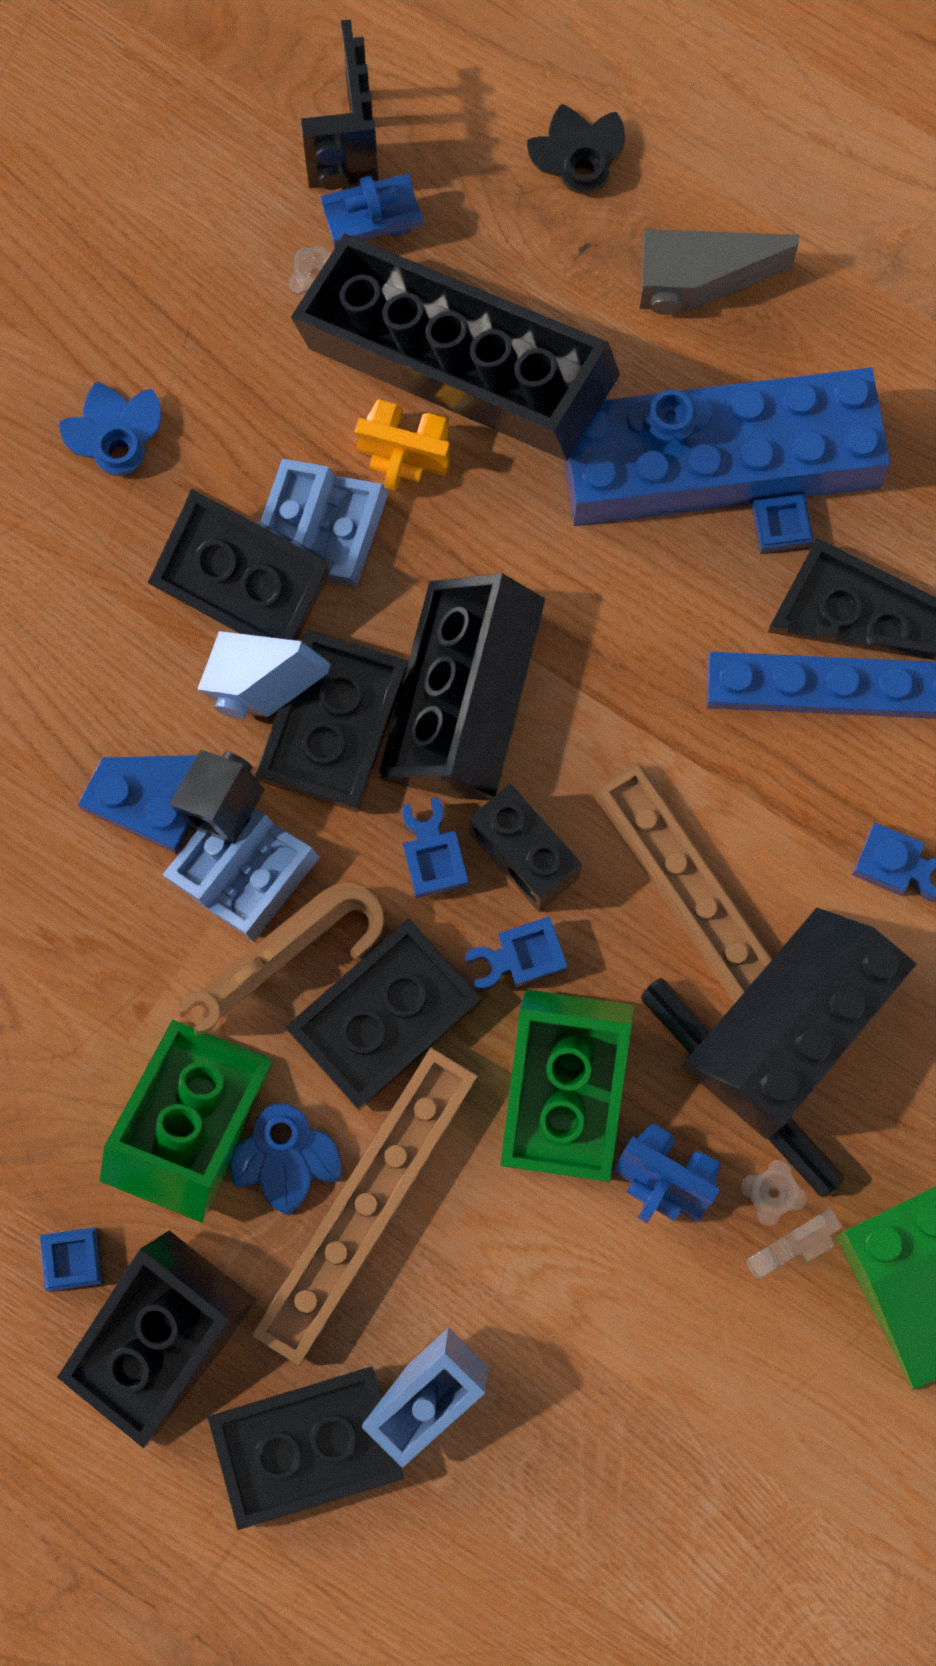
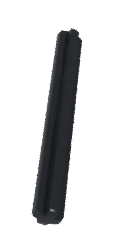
[641,978,844,1197]

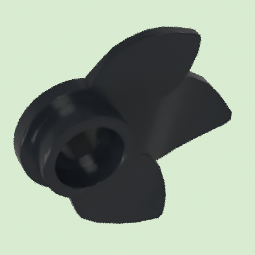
[527,104,625,194]

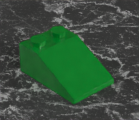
[500,989,634,1182]
[99,1019,273,1223]
[835,1186,936,1390]

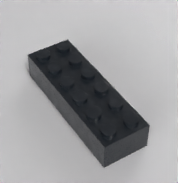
[291,233,620,461]

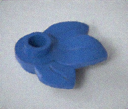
[59,382,161,476]
[230,1103,342,1215]

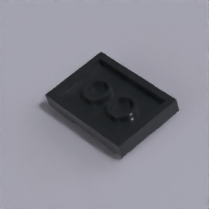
[148,488,335,641]
[255,629,408,813]
[285,918,482,1111]
[207,1366,405,1530]

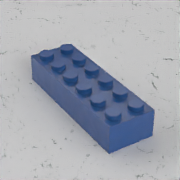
[564,367,891,526]

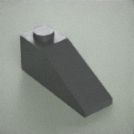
[639,229,799,315]

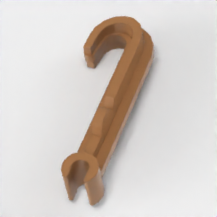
[179,883,385,1035]

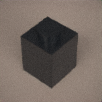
[169,750,265,844]

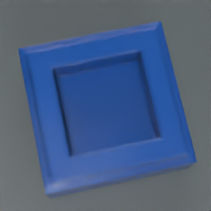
[751,493,814,554]
[40,1227,104,1292]

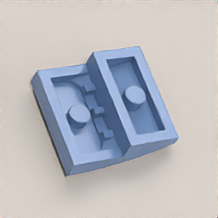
[260,459,388,587]
[163,808,320,942]

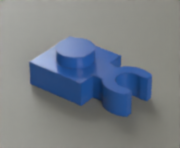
[402,797,468,899]
[852,822,936,902]
[465,916,568,991]

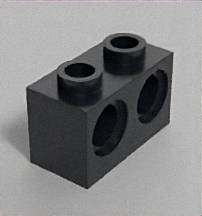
[469,783,582,912]

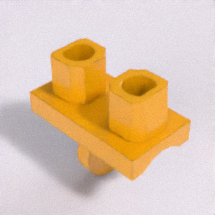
[355,399,450,492]

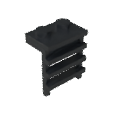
[301,19,379,190]

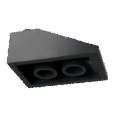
[57,1230,256,1448]

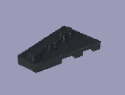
[767,538,936,660]

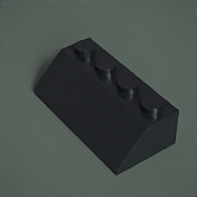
[378,573,545,799]
[682,908,917,1139]

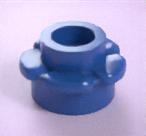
[644,390,697,441]

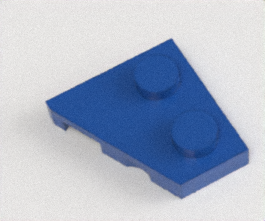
[78,755,197,853]

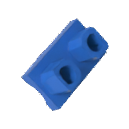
[320,173,423,247]
[612,1124,721,1223]

